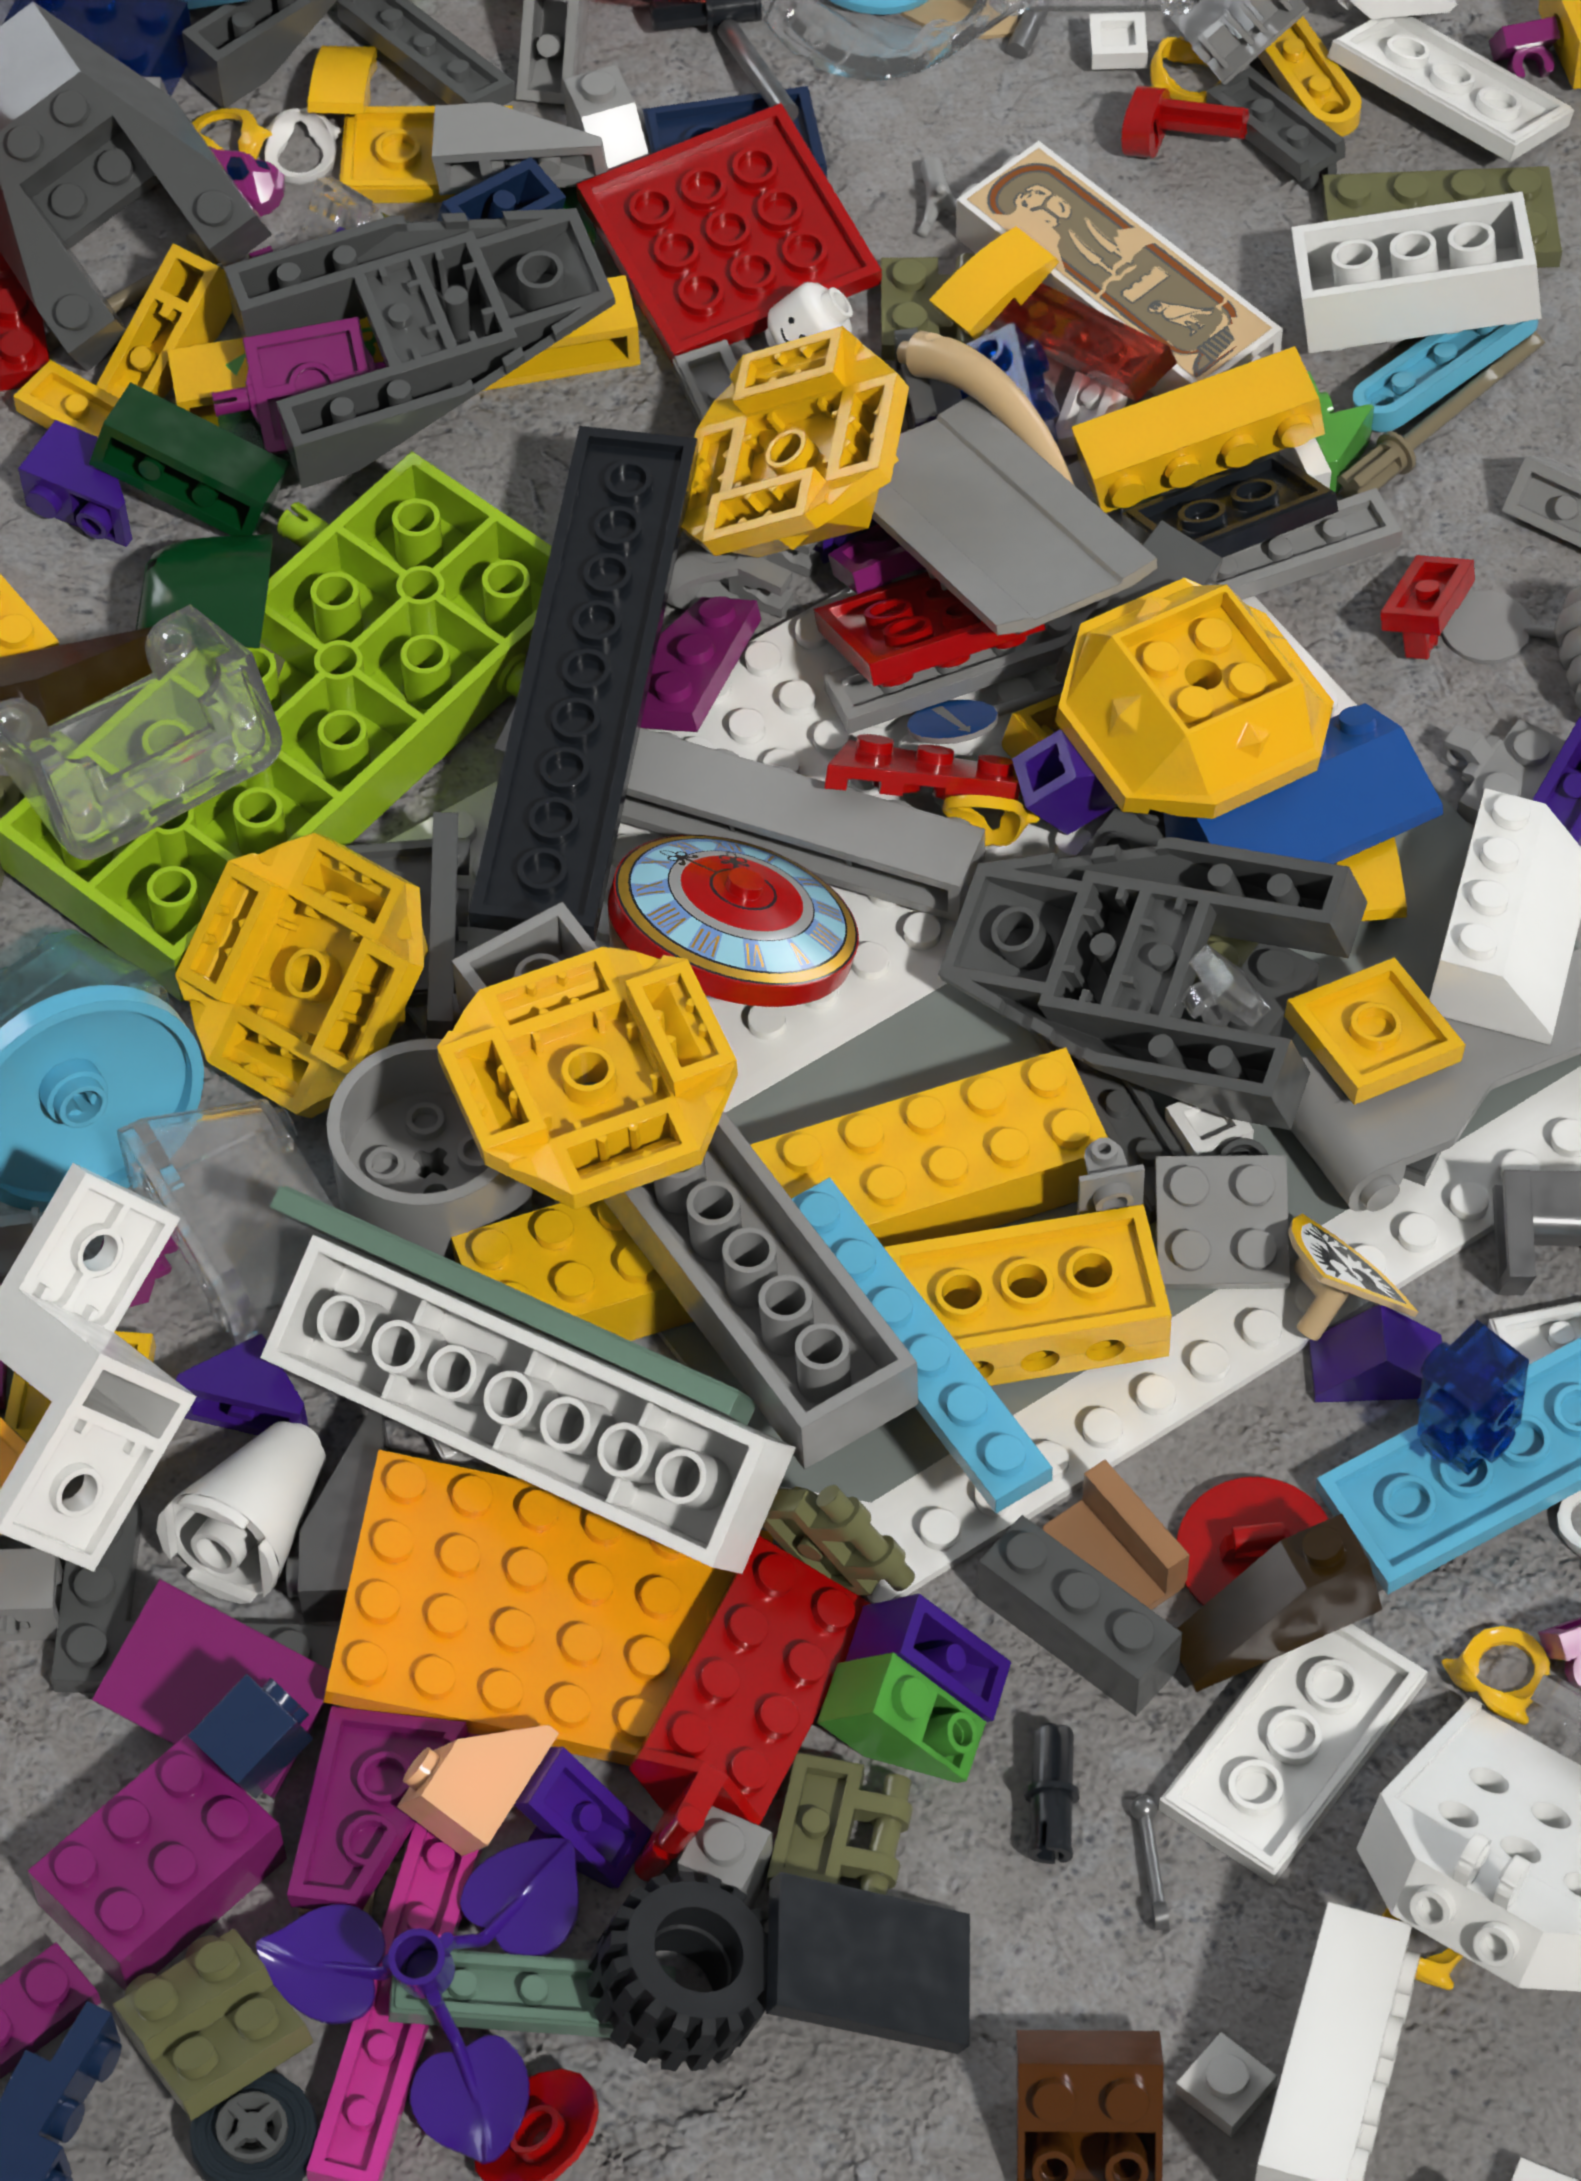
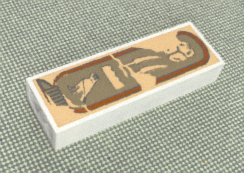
[956,141,1283,396]

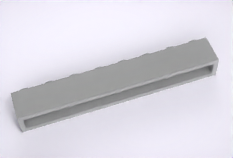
[494,707,985,922]

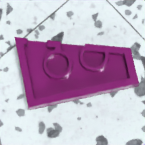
[287,1706,469,1910]

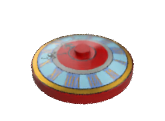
[607,835,859,1007]

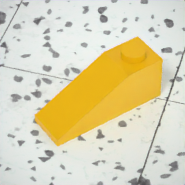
[96,243,232,399]

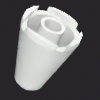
[156,1421,326,1604]

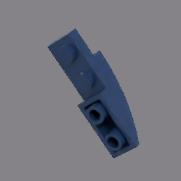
[0,2001,122,2181]

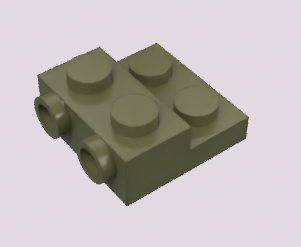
[113,1928,314,2121]

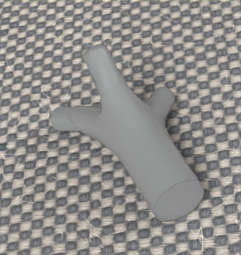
[917,157,956,238]

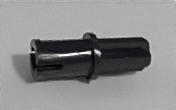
[650,0,762,32]
[1024,1723,1080,1864]

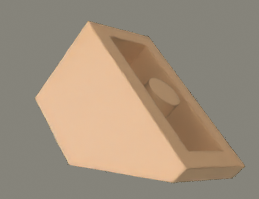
[397,1725,559,1856]

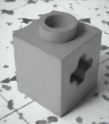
[0,1548,64,1641]

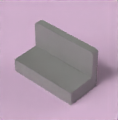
[1502,455,1581,547]

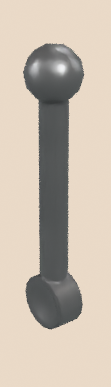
[1130,1795,1169,1931]

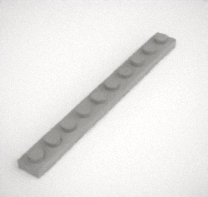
[824,488,1402,734]

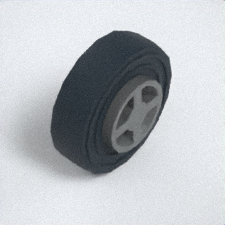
[189,2072,319,2181]

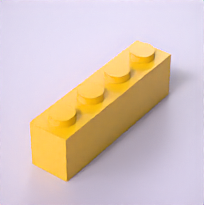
[1071,346,1325,513]

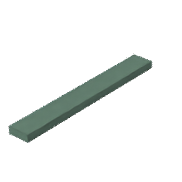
[269,1185,757,1425]

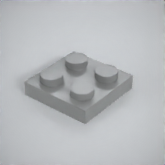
[1155,1155,1290,1289]

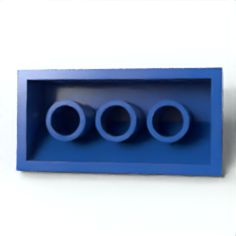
[1163,703,1443,864]

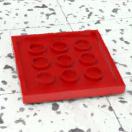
[576,103,882,364]

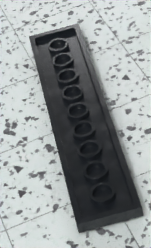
[468,426,698,941]

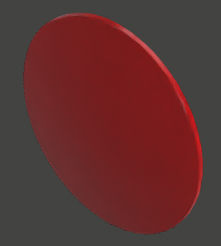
[1177,1477,1329,1606]

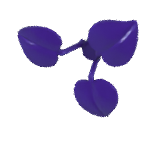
[256,1838,580,2164]

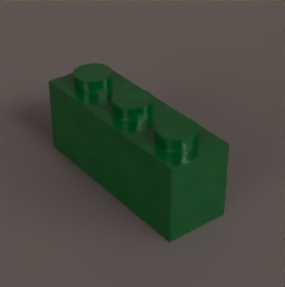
[89,382,290,536]

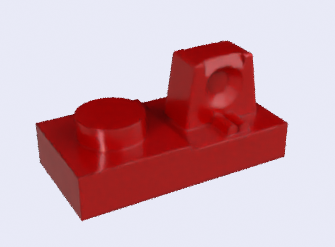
[1380,555,1475,659]

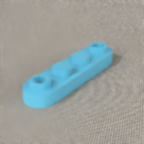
[1353,319,1538,432]

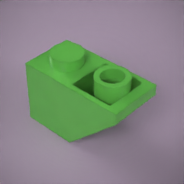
[817,1652,986,1783]

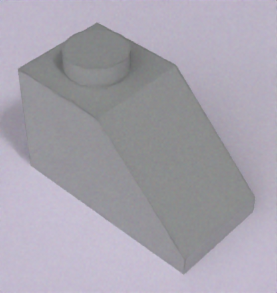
[516,0,589,104]
[563,64,649,171]

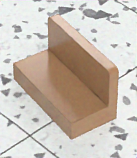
[1043,1459,1189,1610]

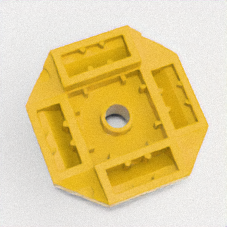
[682,326,909,558]
[1055,577,1334,819]
[175,833,429,1119]
[437,946,738,1209]

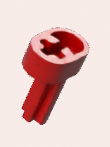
[1121,85,1249,159]

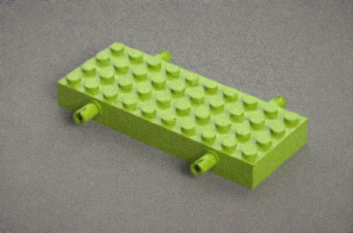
[0,451,552,1002]

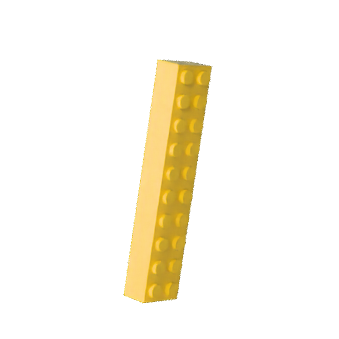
[451,1047,1108,1341]

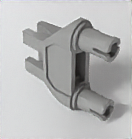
[667,540,820,618]

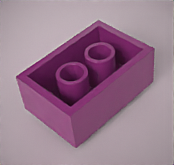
[27,1734,287,1991]

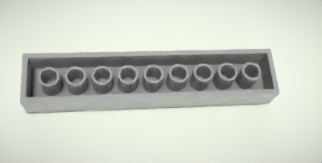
[451,902,918,1470]

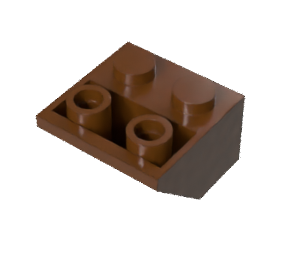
[1016,2030,1164,2181]

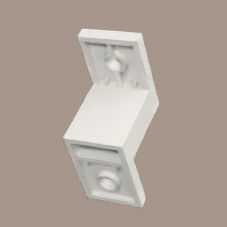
[0,1163,197,1572]

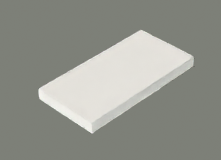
[1327,16,1574,162]
[1158,1624,1428,1885]

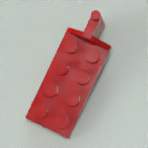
[629,1535,872,1882]

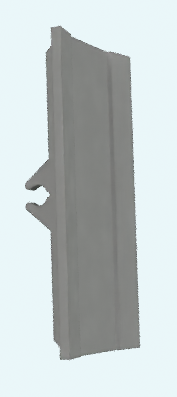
[872,396,1158,635]

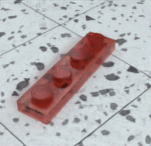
[990,283,1178,402]

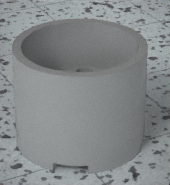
[327,1039,533,1273]

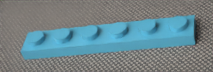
[792,1177,1053,1514]

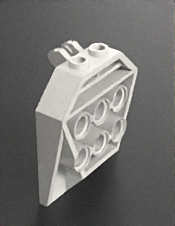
[1356,1697,1581,1992]

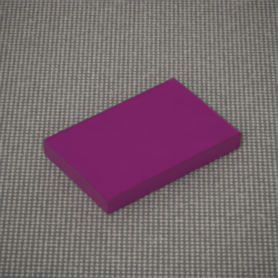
[92,1579,330,1799]

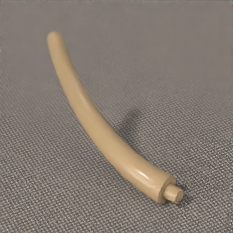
[897,331,1074,485]

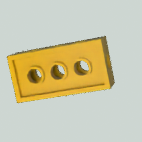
[884,1204,1172,1386]

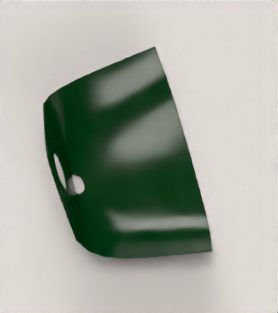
[135,534,273,648]

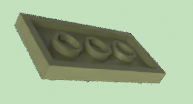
[1321,166,1562,268]

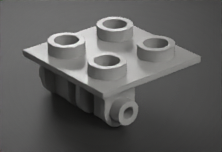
[1171,0,1310,86]

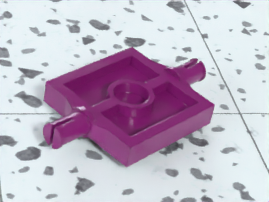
[211,317,386,455]

